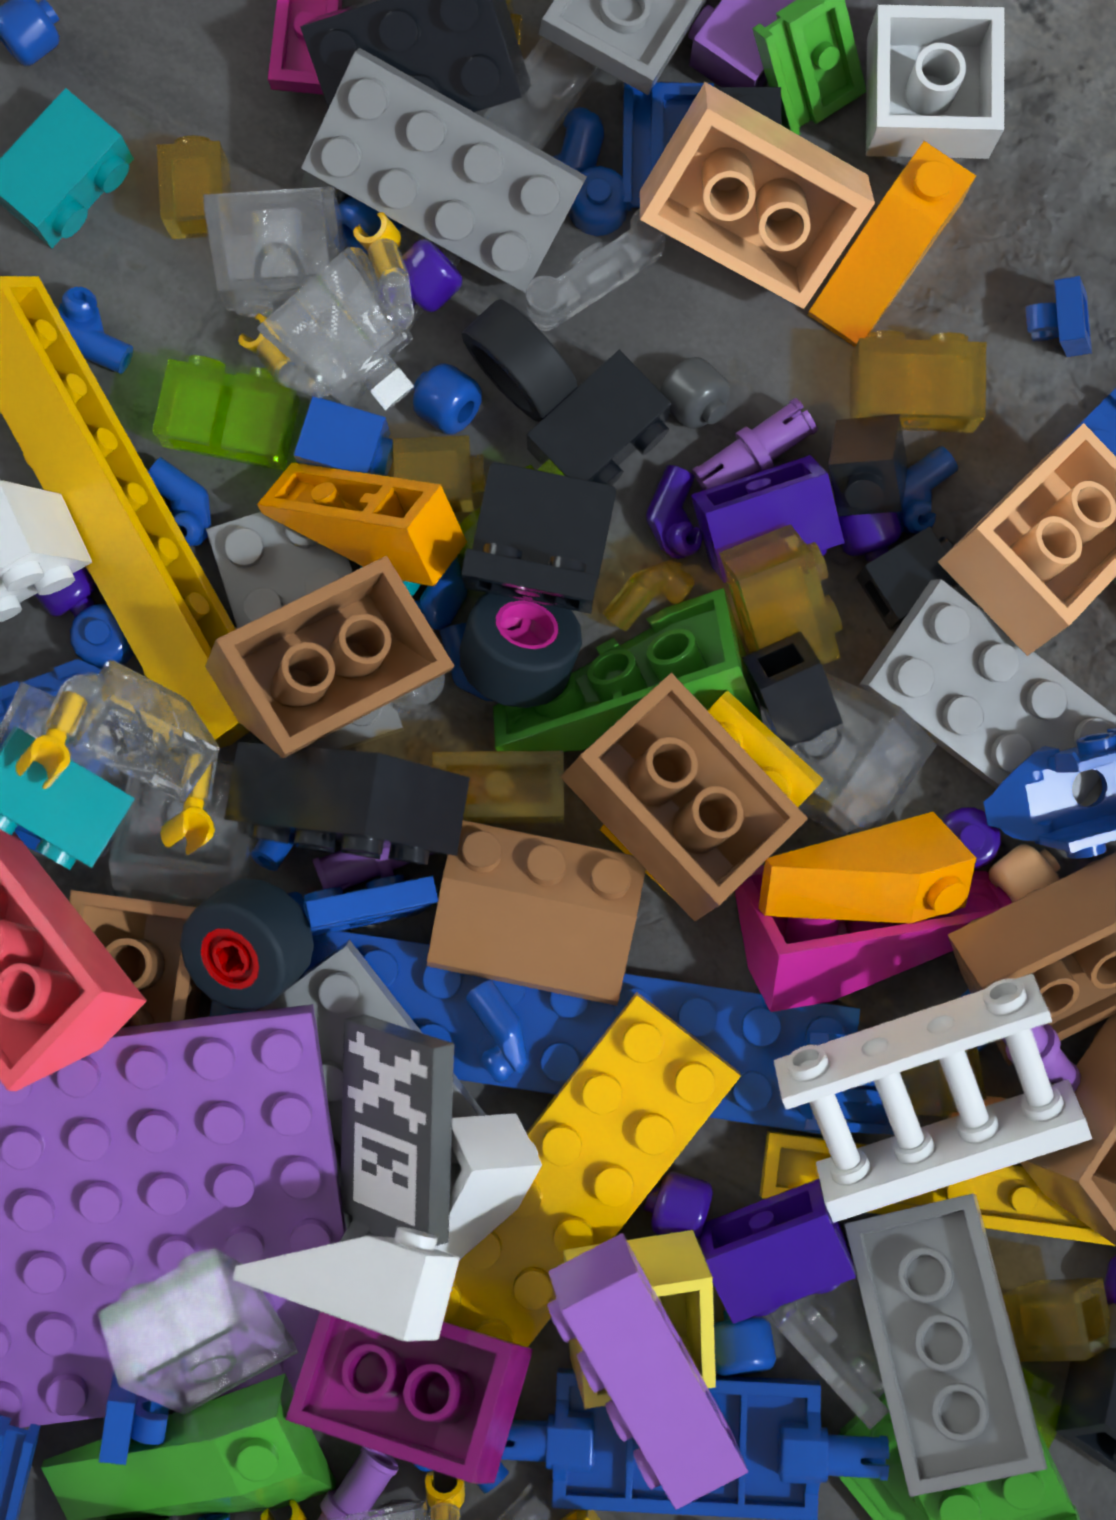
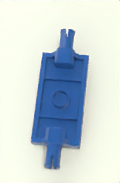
[501,1368,889,1520]

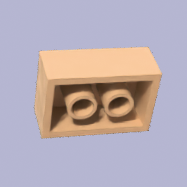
[640,82,875,309]
[938,423,1116,656]

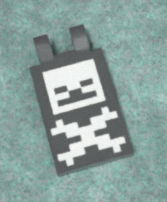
[340,1014,454,1246]

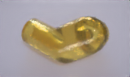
[603,560,695,631]

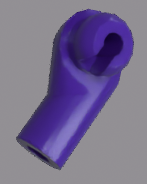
[646,465,703,559]

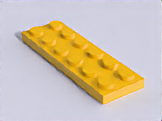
[443,992,741,1347]

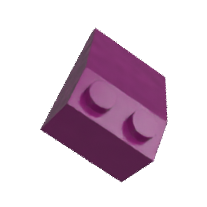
[285,1311,533,1484]

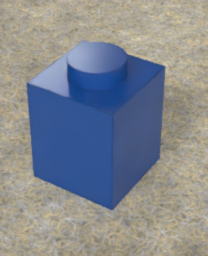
[294,396,397,476]

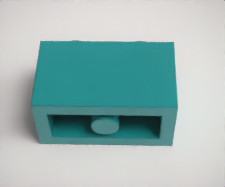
[0,88,134,248]
[0,726,135,870]

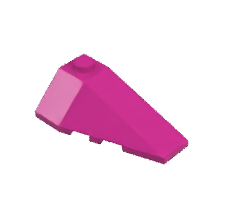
[735,865,1012,1012]

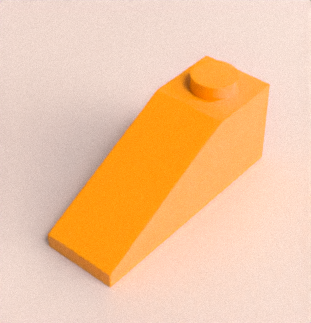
[808,141,976,349]
[257,462,467,586]
[758,811,976,924]

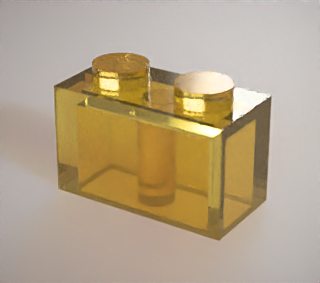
[850,330,987,433]
[719,524,842,665]
[432,751,564,823]

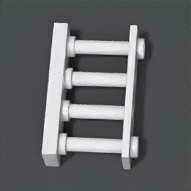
[774,973,1092,1223]

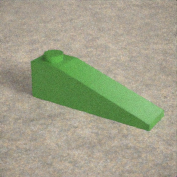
[493,588,763,756]
[41,1373,336,1520]

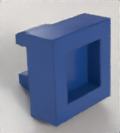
[1025,276,1092,357]
[99,1367,171,1465]

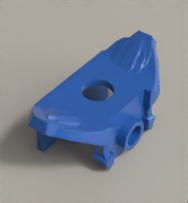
[983,728,1116,859]

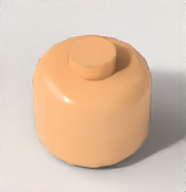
[988,844,1061,903]

